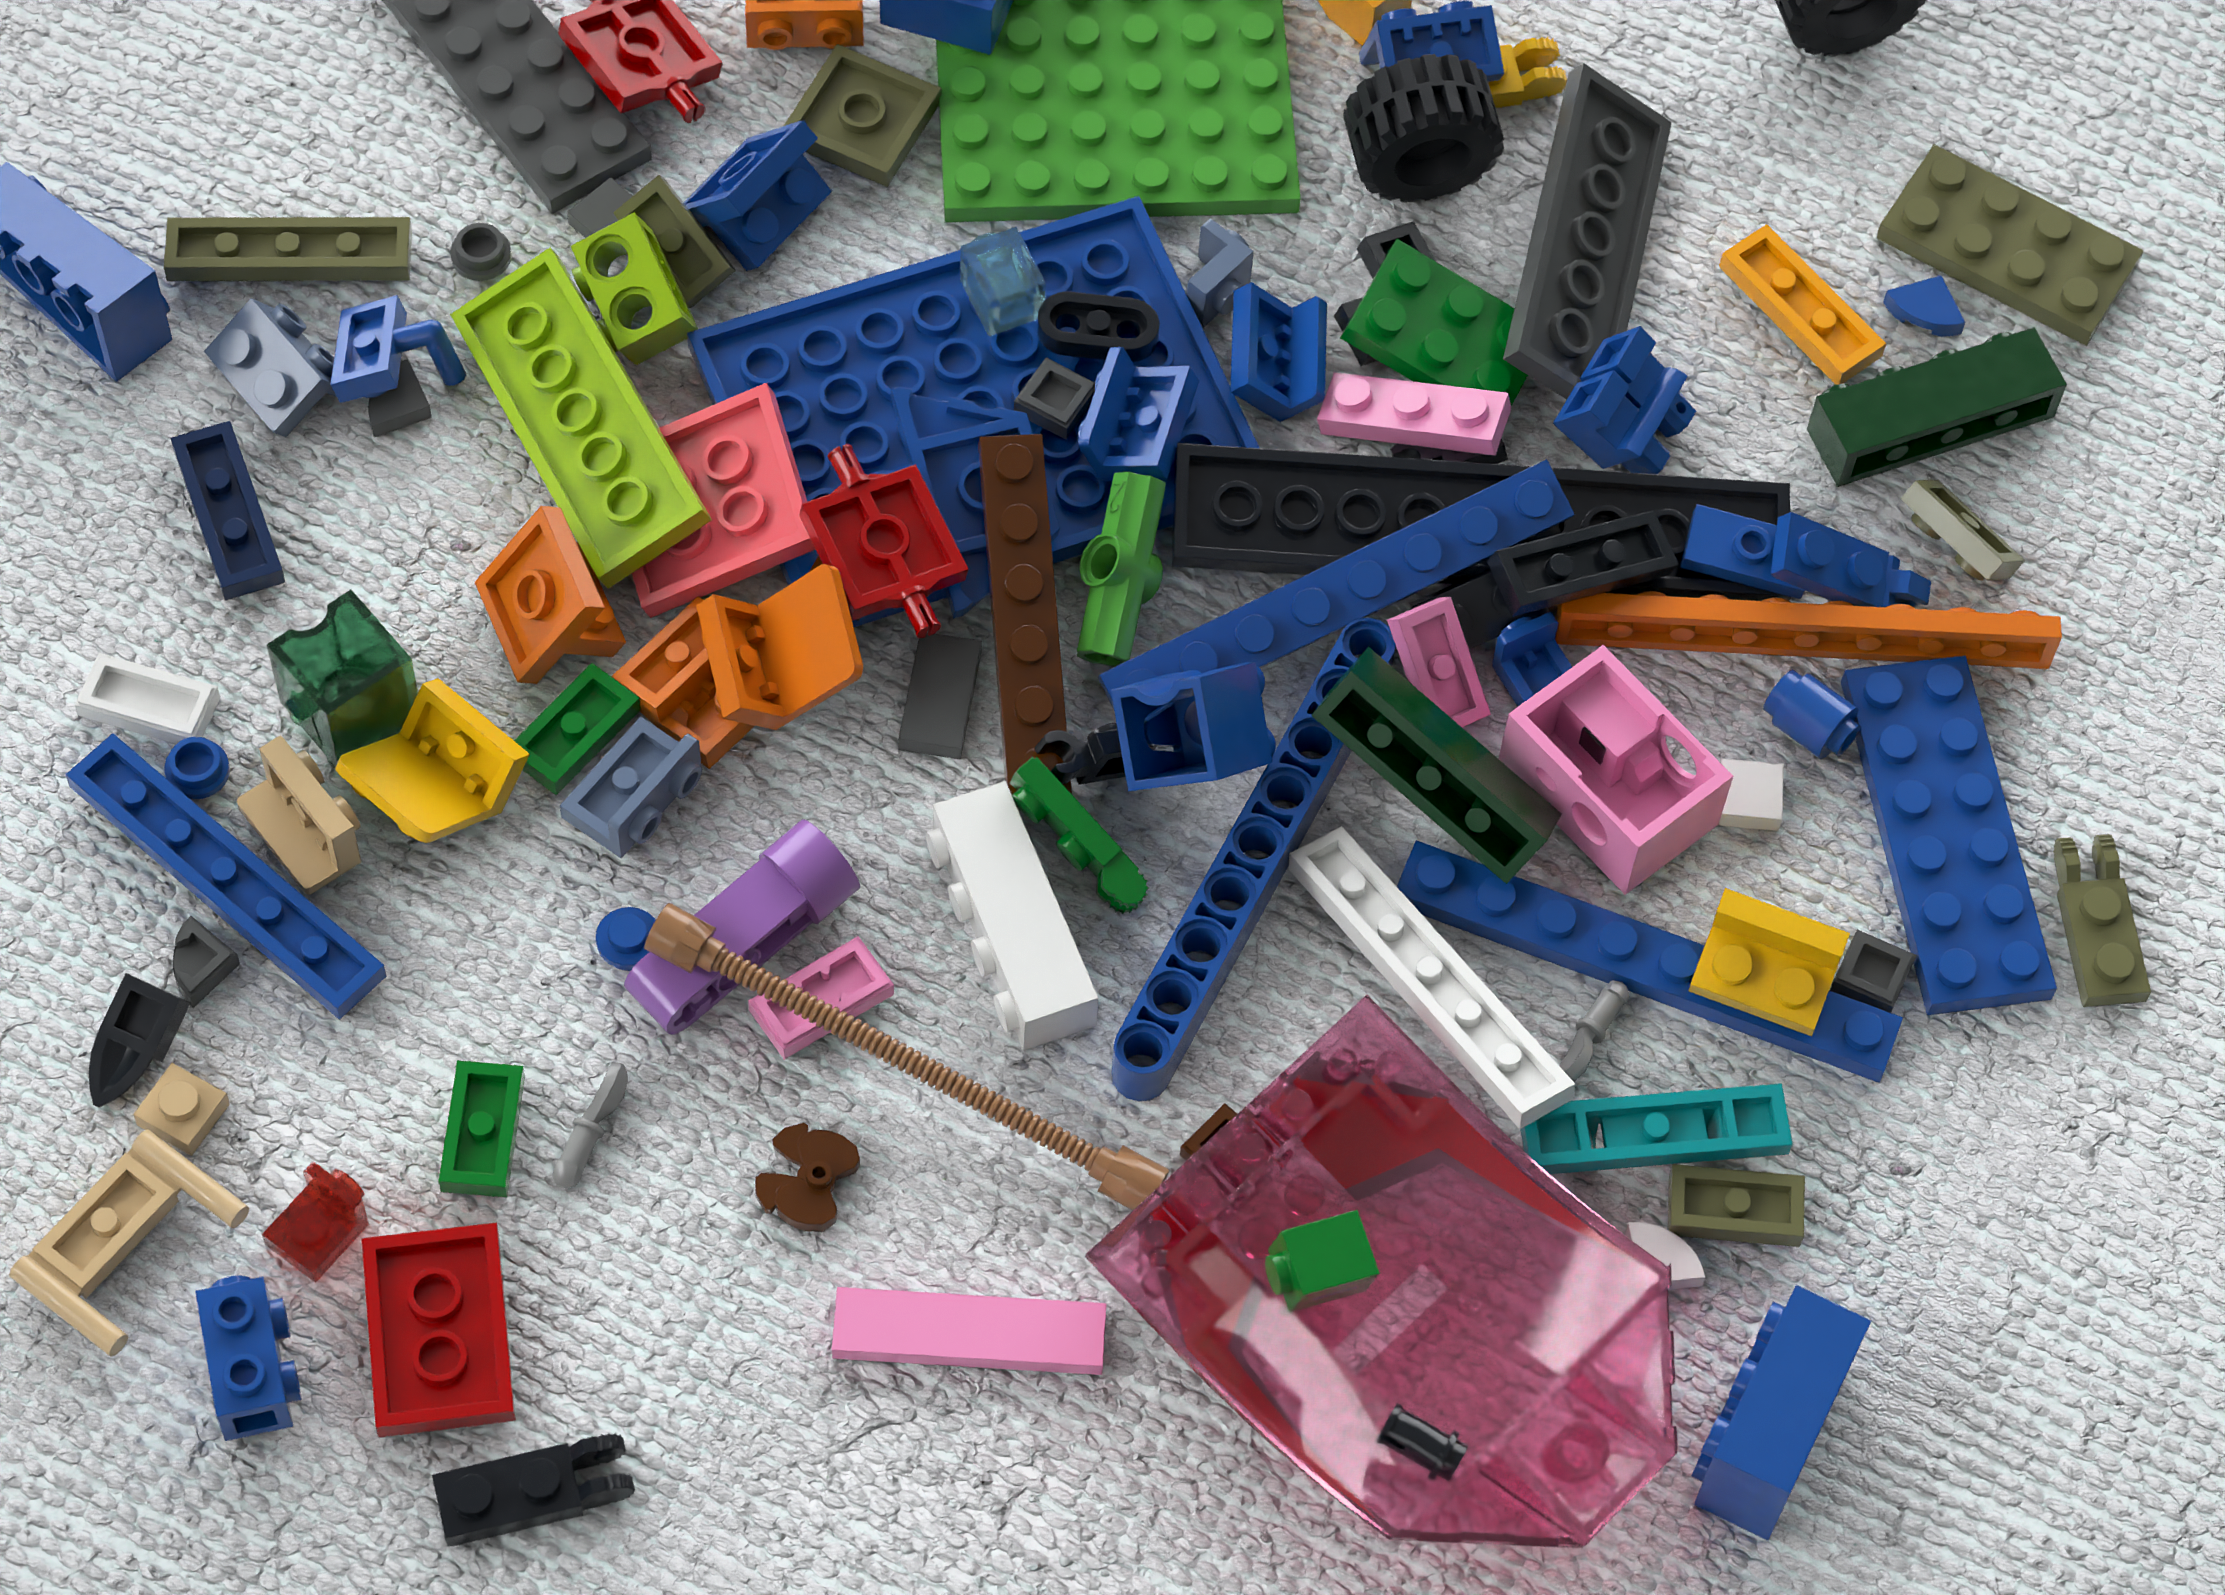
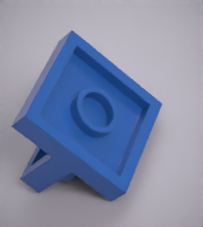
[683,120,833,271]

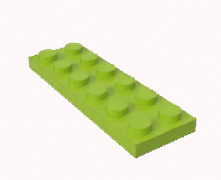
[450,247,712,589]

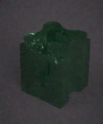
[266,589,418,768]

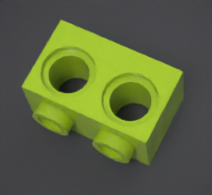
[570,212,698,365]

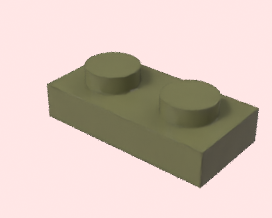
[613,175,736,308]
[1900,480,2025,581]
[1667,1164,1805,1247]

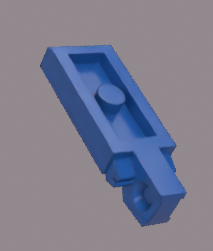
[1770,512,1931,607]

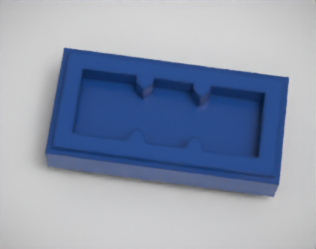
[1680,504,1805,599]

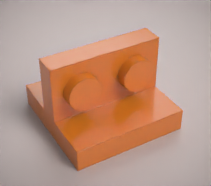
[474,506,626,684]

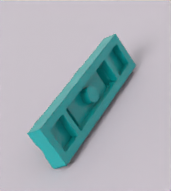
[1520,1083,1793,1176]

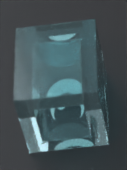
[960,227,1046,336]

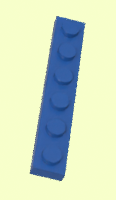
[65,733,387,1020]

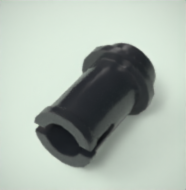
[1375,1403,1469,1482]

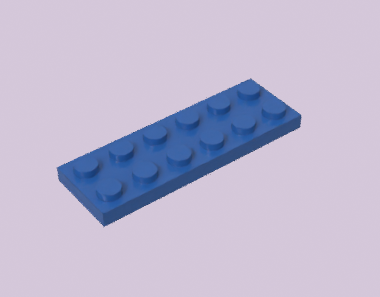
[1840,655,2057,1016]

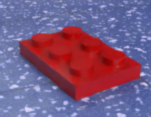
[361,1222,516,1438]

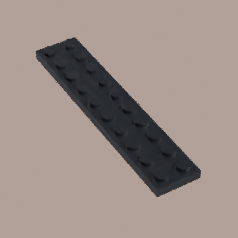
[1172,443,1791,601]

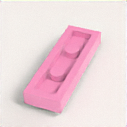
[1317,372,1512,456]

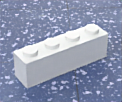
[925,781,1099,1051]

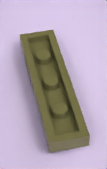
[163,217,412,281]

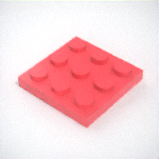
[632,383,816,618]

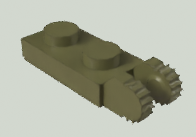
[2053,834,2151,1007]

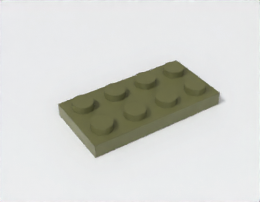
[1876,144,2144,346]

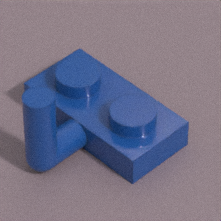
[330,295,467,403]

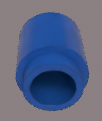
[1763,670,1861,759]

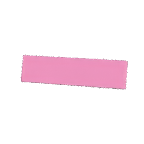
[832,1287,1106,1375]

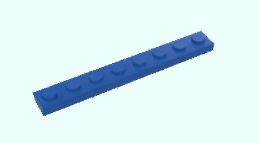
[1098,459,1575,718]
[1397,840,1903,1083]

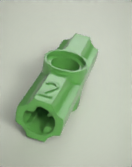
[1077,472,1166,667]

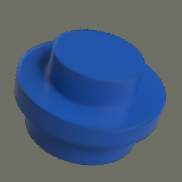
[164,737,230,799]
[596,907,656,971]

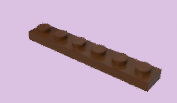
[978,434,1072,807]

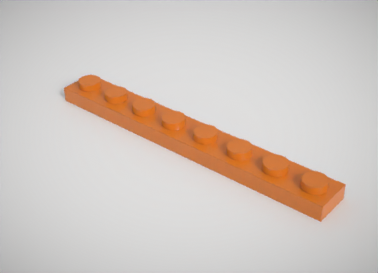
[1555,591,2062,669]

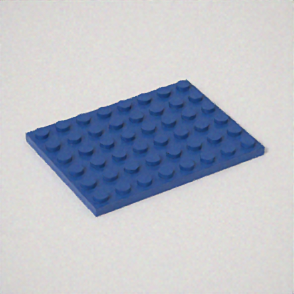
[687,196,1259,627]

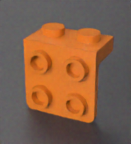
[696,564,863,730]

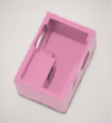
[1499,645,1734,895]

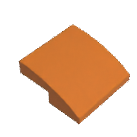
[611,596,755,769]

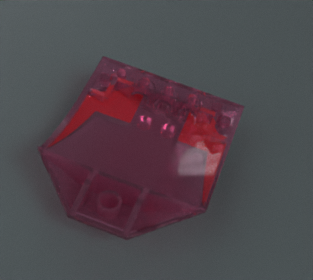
[1084,995,1678,1548]

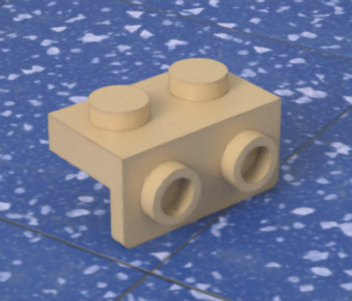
[237,735,361,895]

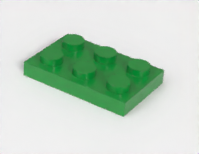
[1340,239,1528,406]

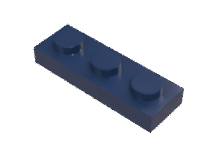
[170,421,285,601]

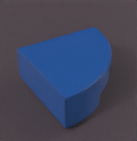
[1883,275,1966,337]

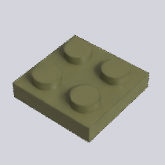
[784,44,942,187]

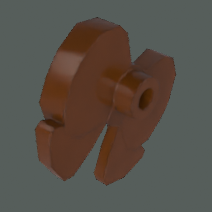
[755,1123,860,1232]

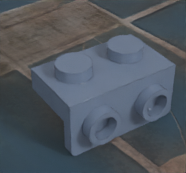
[203,298,337,437]
[560,716,702,859]

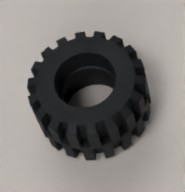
[1775,0,1926,56]
[1343,54,1504,202]

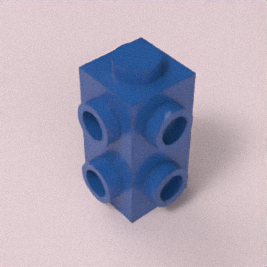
[195,1275,302,1441]

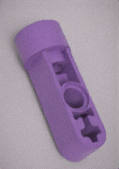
[624,819,860,1035]

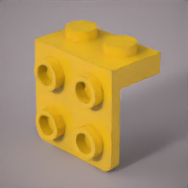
[335,678,530,843]

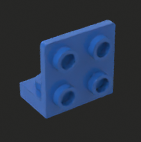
[1359,1,1504,82]

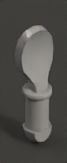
[1559,980,1630,1082]
[553,1062,628,1188]

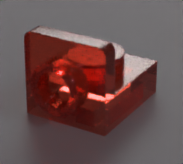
[262,1161,369,1283]

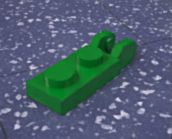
[1010,757,1149,914]

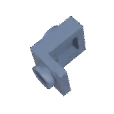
[1187,219,1254,328]

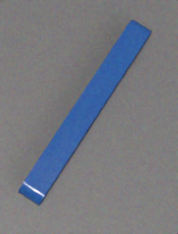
[1111,618,1396,1102]

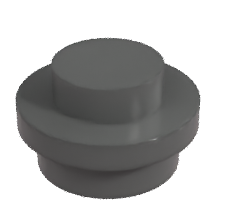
[450,223,511,281]

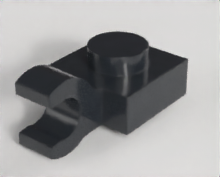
[1034,723,1157,785]

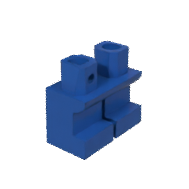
[1552,326,1696,475]

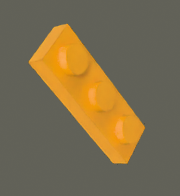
[1719,224,1887,385]

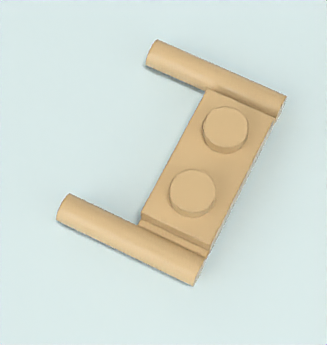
[9,1129,250,1357]

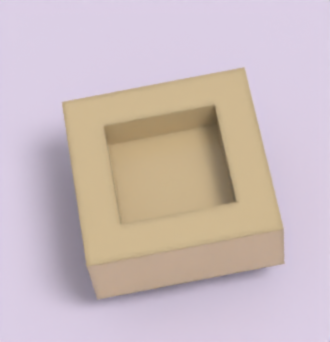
[133,1063,230,1156]

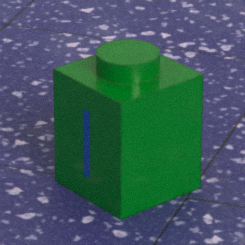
[1265,1210,1380,1313]

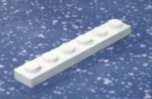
[1289,826,1575,1129]

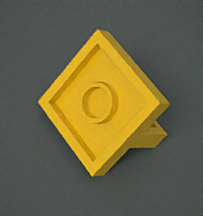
[1688,888,1850,1037]

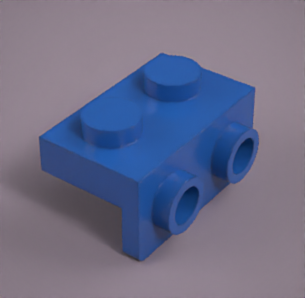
[1230,282,1327,422]
[1078,347,1199,481]

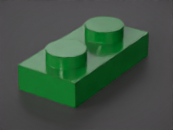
[514,663,641,796]
[438,1060,525,1198]

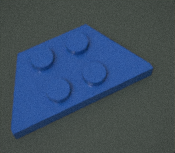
[890,386,1060,619]

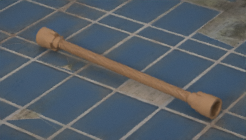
[644,903,1170,1215]

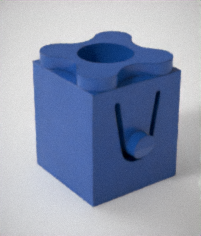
[1111,662,1276,791]

